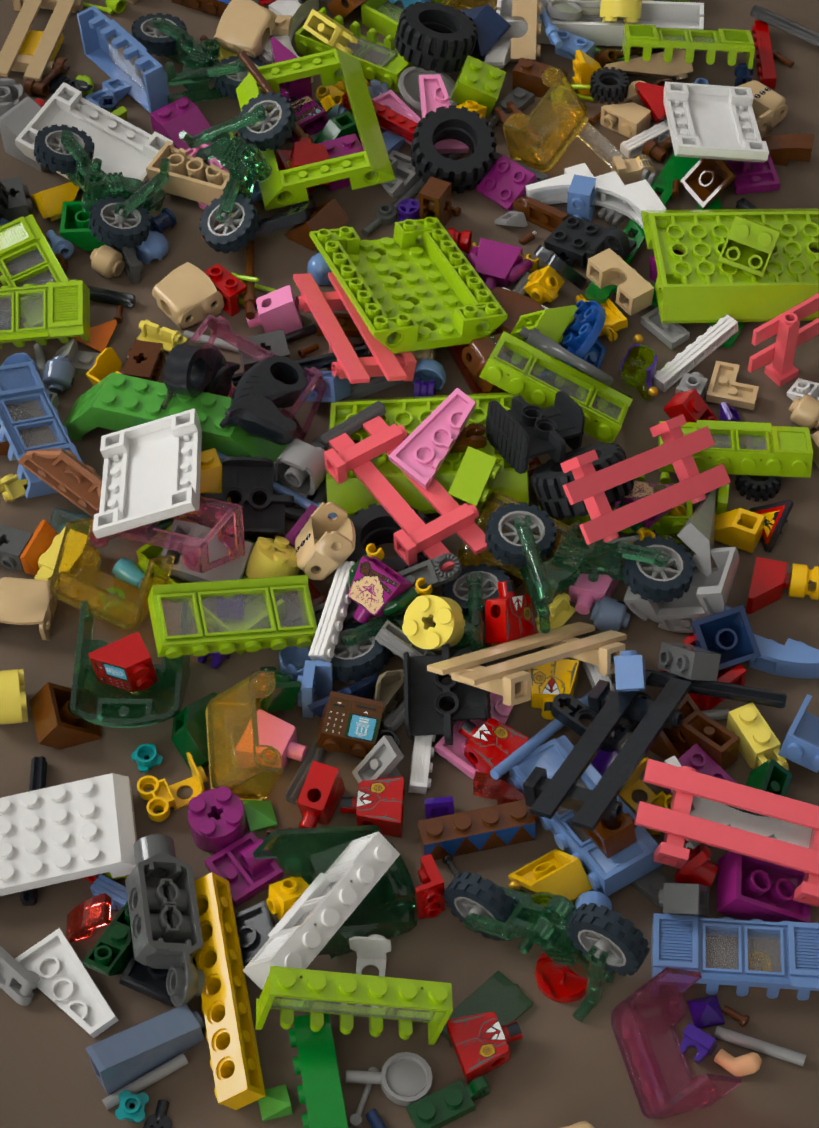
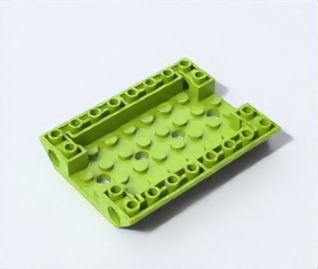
[641,208,819,324]
[309,217,508,354]
[326,392,529,517]

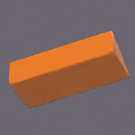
[20,520,58,575]

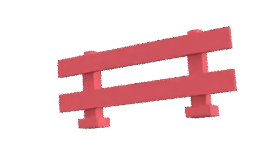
[293,272,417,384]
[748,293,819,387]
[560,414,731,545]
[324,416,487,572]
[634,759,819,908]

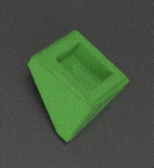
[242,800,278,833]
[258,1084,293,1122]

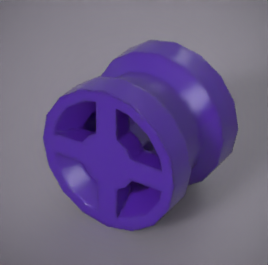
[398,198,420,222]
[413,379,436,397]

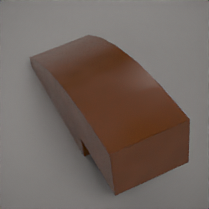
[761,133,814,166]

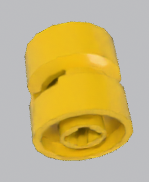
[788,563,819,600]

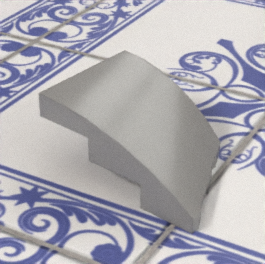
[380,150,423,197]

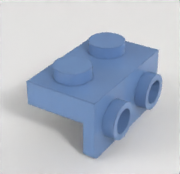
[550,29,596,60]
[297,660,333,718]

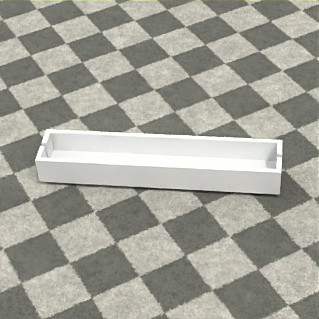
[496,0,704,46]

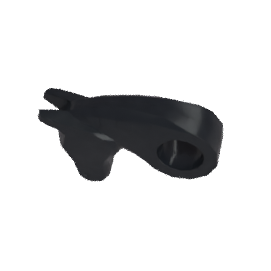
[164,341,241,397]
[219,355,308,445]

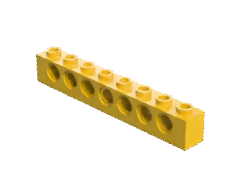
[194,872,266,1110]

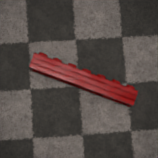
[751,20,777,89]
[342,92,418,142]

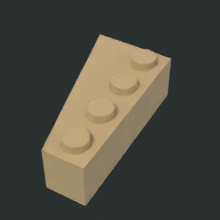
[146,141,237,205]

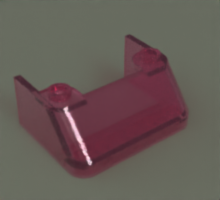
[611,967,743,1119]

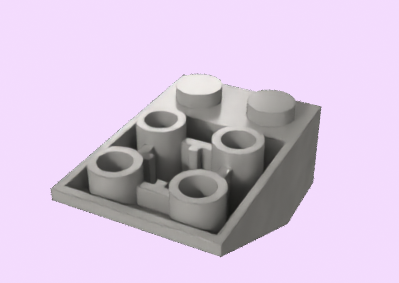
[157,519,254,582]

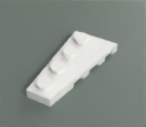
[15,928,119,1038]

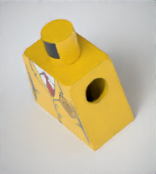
[527,659,579,720]

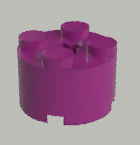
[187,787,247,854]

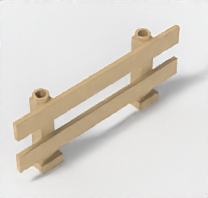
[0,0,83,82]
[427,621,627,706]

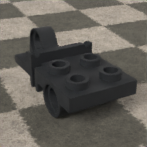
[544,214,637,268]

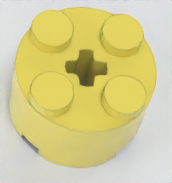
[599,0,642,24]
[245,536,300,592]
[402,595,466,650]
[0,669,28,725]

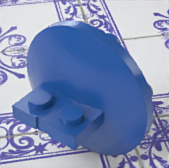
[537,300,607,382]

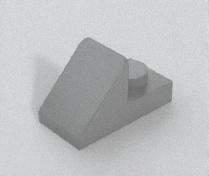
[55,338,100,375]
[352,735,404,784]

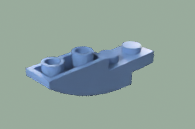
[748,634,819,679]

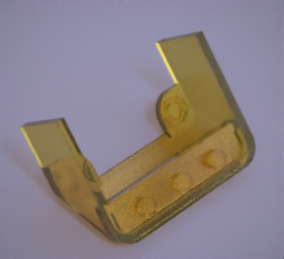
[50,518,175,630]

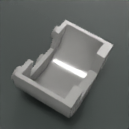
[624,547,739,633]

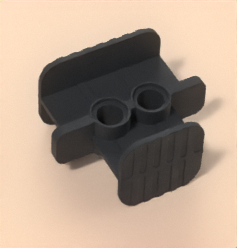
[486,391,585,474]
[200,456,294,543]
[403,643,491,745]

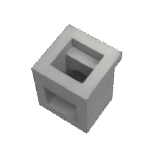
[675,372,708,399]

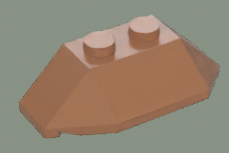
[18,447,102,518]

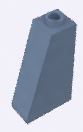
[85,1004,205,1096]

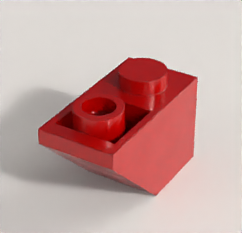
[663,389,719,437]

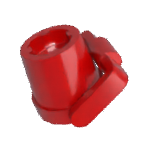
[674,844,719,887]

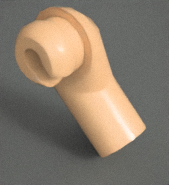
[714,1049,762,1077]

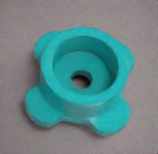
[131,744,163,773]
[115,1090,149,1123]

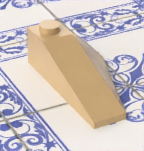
[603,48,693,81]

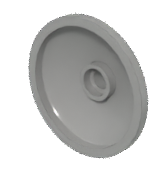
[398,66,458,111]

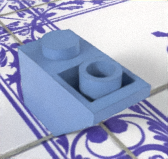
[614,650,646,692]

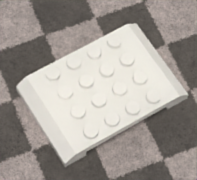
[15,82,173,200]
[663,82,769,163]
[93,408,202,539]
[0,773,137,896]

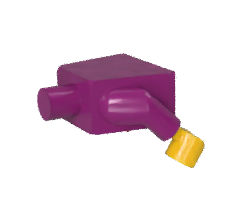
[468,238,540,291]

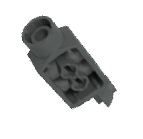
[125,834,205,1007]

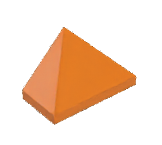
[70,319,117,352]

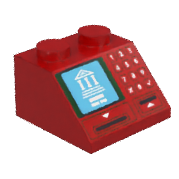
[88,632,158,693]

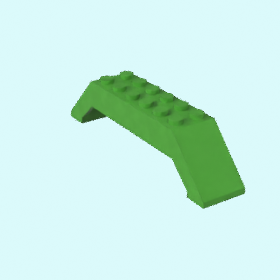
[62,372,288,485]

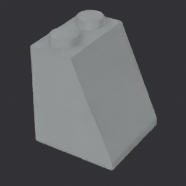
[0,96,47,172]

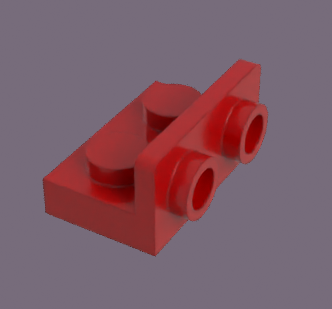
[204,264,247,317]
[415,854,446,920]

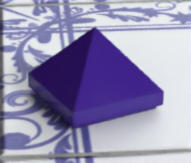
[720,401,742,422]
[687,995,725,1029]

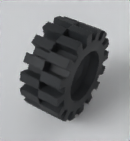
[590,67,629,105]
[735,459,782,502]

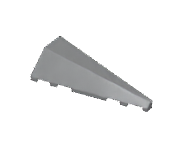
[677,489,717,577]

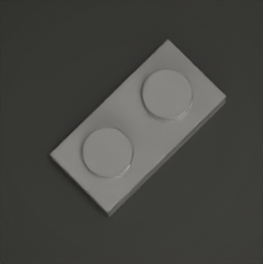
[640,307,690,350]

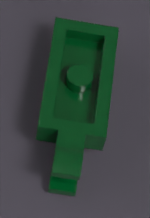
[406,1075,490,1128]

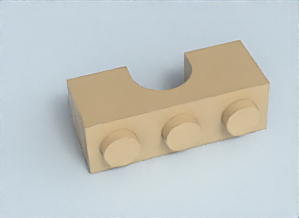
[510,0,542,62]
[586,248,654,316]

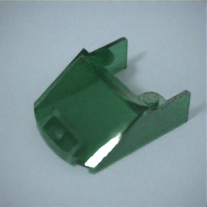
[70,600,193,728]
[253,825,417,959]

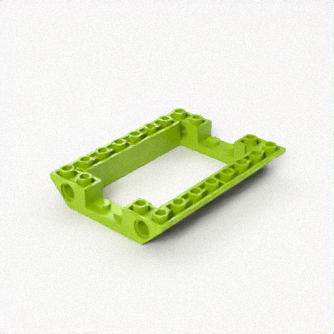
[236,49,395,211]

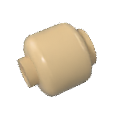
[90,245,125,279]
[788,394,819,430]

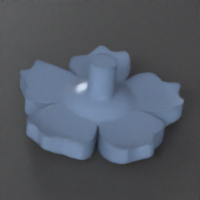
[368,79,389,99]

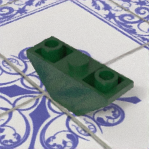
[314,111,361,144]
[252,667,301,711]
[171,692,219,770]
[82,901,134,976]

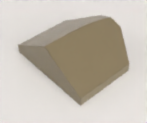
[374,669,404,730]

